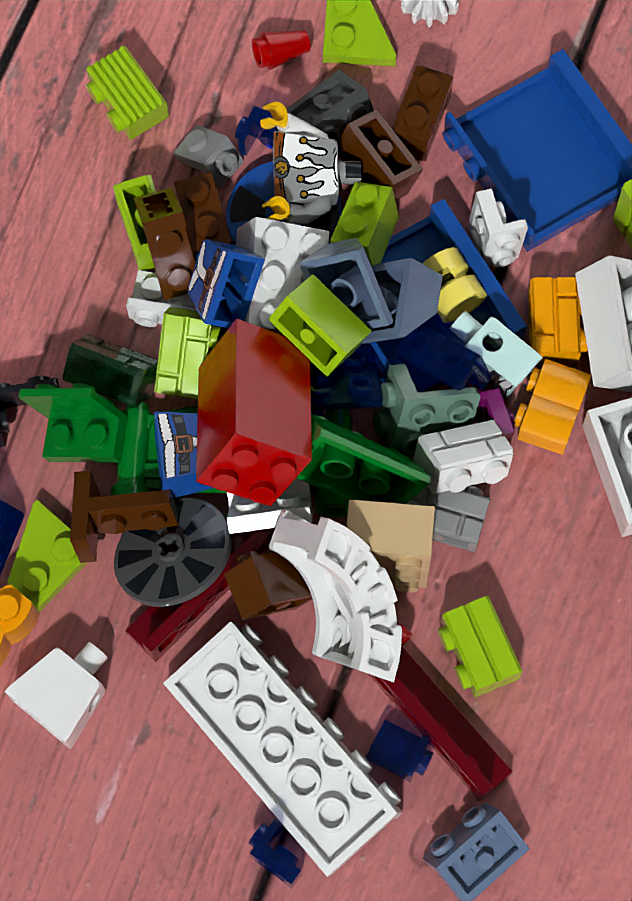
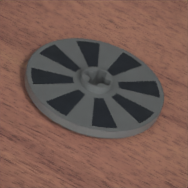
[114,498,232,607]

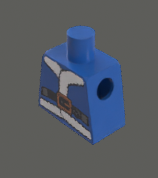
[188,239,265,328]
[154,411,213,498]

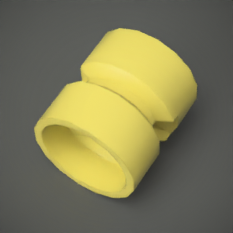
[422,247,487,323]

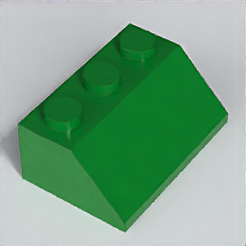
[296,414,431,504]

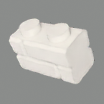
[414,420,514,494]

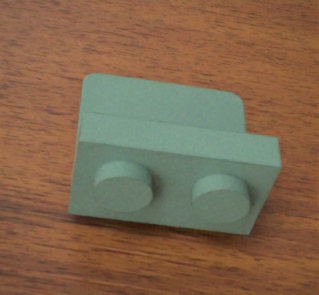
[373,364,480,456]

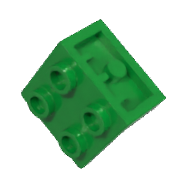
[18,383,128,462]

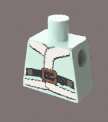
[449,311,542,399]

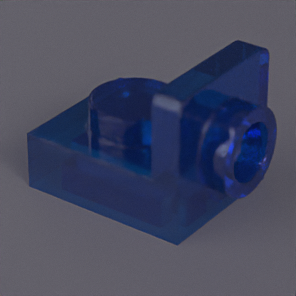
[235,105,279,156]
[366,719,434,783]
[248,818,302,888]

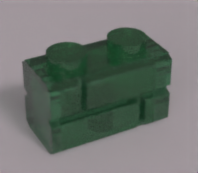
[62,334,158,407]

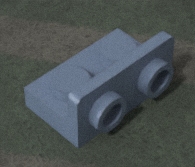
[423,802,530,901]

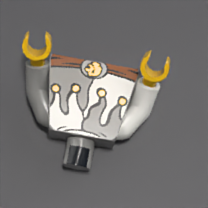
[260,101,361,225]

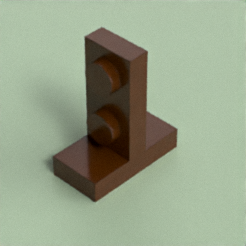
[134,187,195,301]
[70,470,179,563]

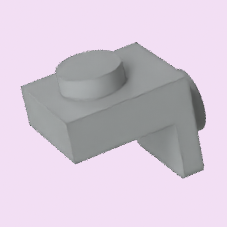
[173,125,243,188]

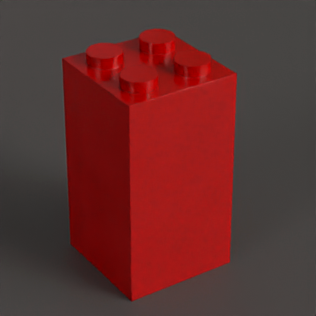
[196,319,312,506]

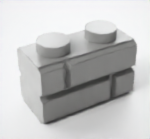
[406,486,490,552]

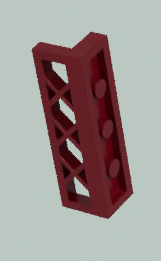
[125,529,271,662]
[369,646,513,801]

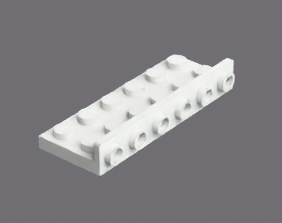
[163,621,403,877]

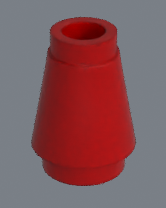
[252,30,311,70]

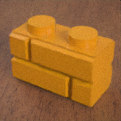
[528,277,588,366]

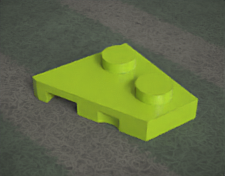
[323,0,396,67]
[7,500,88,613]

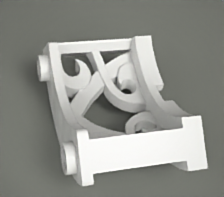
[269,510,402,682]

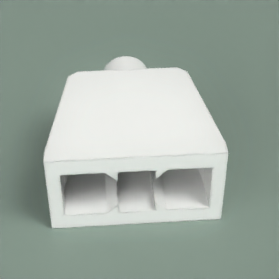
[4,642,108,749]

